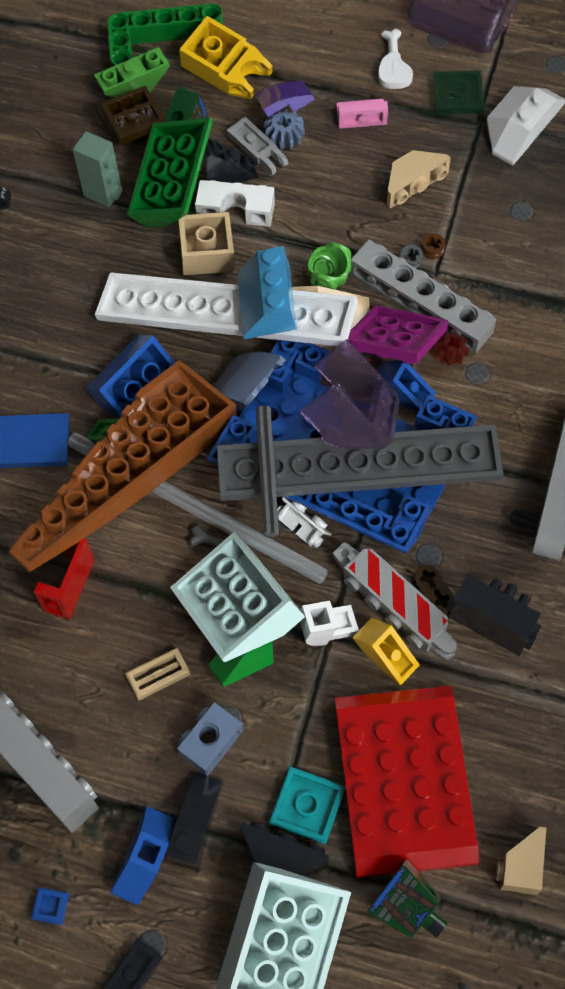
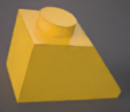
[352,618,420,685]

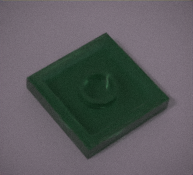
[433,70,485,115]

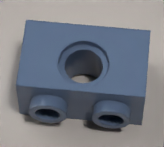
[177,702,244,777]

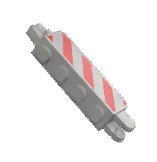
[333,542,457,661]

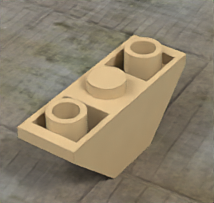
[387,150,451,209]

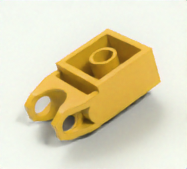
[179,16,272,100]

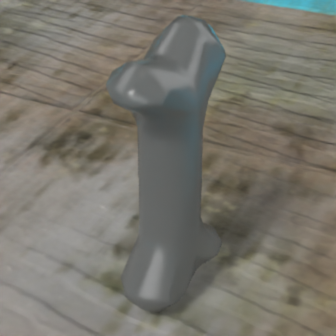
[189,525,224,548]

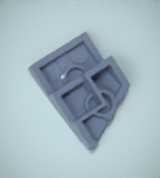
[213,352,285,412]

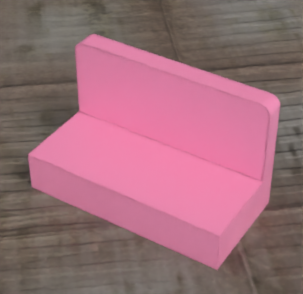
[336,99,388,129]

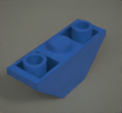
[110,806,174,905]

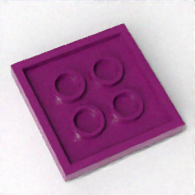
[344,305,448,364]

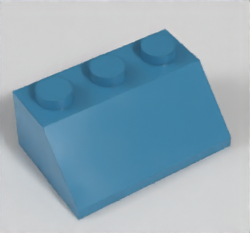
[237,246,297,339]

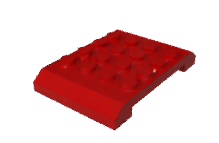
[334,685,479,879]

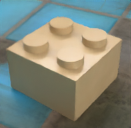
[179,212,234,275]

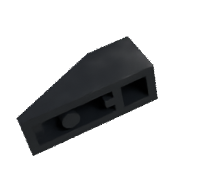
[166,773,223,870]

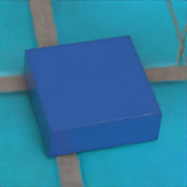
[31,888,70,926]

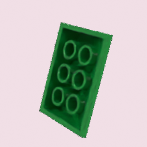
[127,118,213,228]

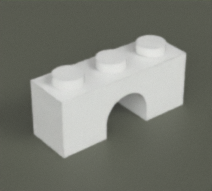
[195,180,275,227]

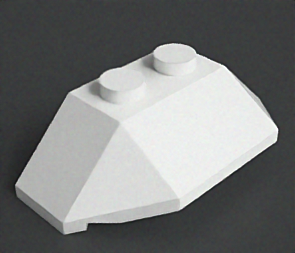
[487,86,565,166]

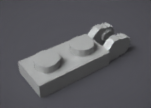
[226,117,288,176]

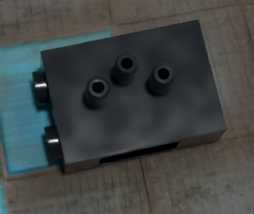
[449,574,542,656]

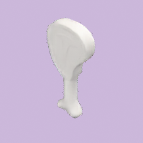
[378,29,413,89]

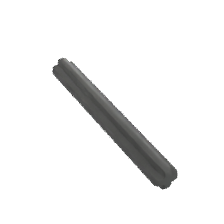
[256,406,279,537]

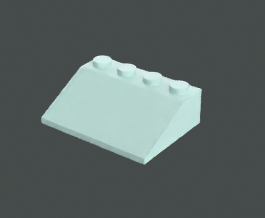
[170,532,305,662]
[216,862,351,989]

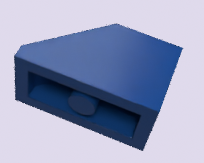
[371,360,436,412]

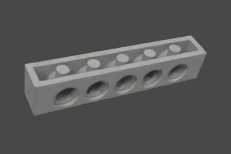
[350,240,496,354]

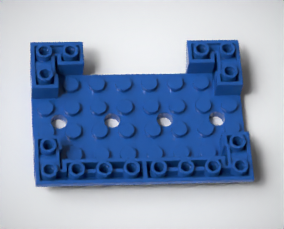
[207,340,478,554]

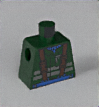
[165,86,208,122]
[367,859,448,938]

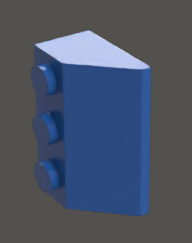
[85,335,175,419]

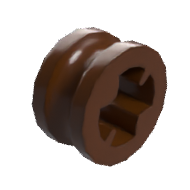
[422,233,445,260]

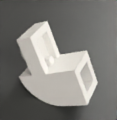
[300,601,359,646]

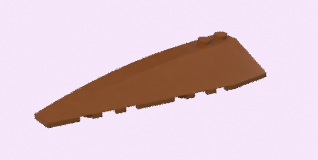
[9,360,237,572]

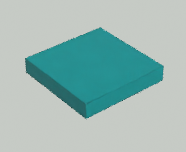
[269,766,346,846]

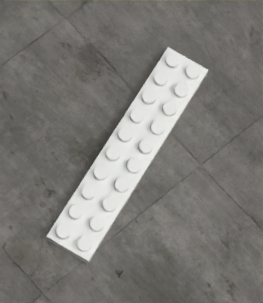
[95,273,358,347]

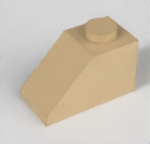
[496,827,546,895]

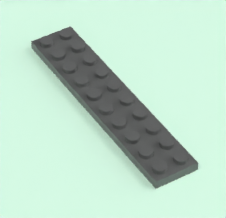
[217,425,503,501]

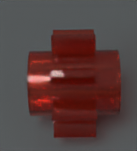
[436,332,469,366]

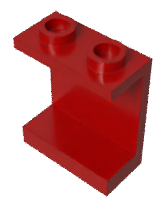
[34,538,95,620]

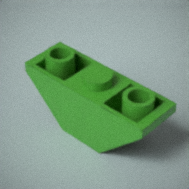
[94,47,170,97]

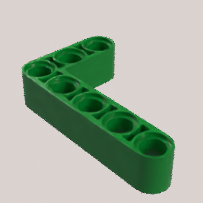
[108,4,223,67]

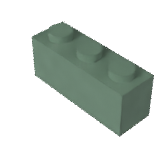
[73,131,122,207]

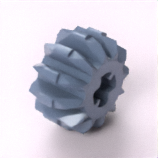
[263,108,305,151]

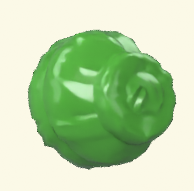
[306,242,352,290]

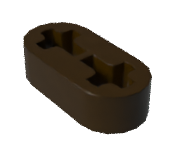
[414,565,454,616]

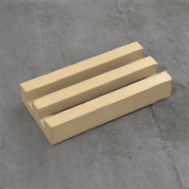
[125,648,191,701]

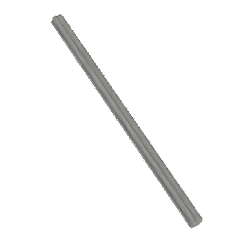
[68,433,328,584]

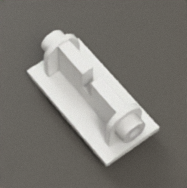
[277,497,331,548]

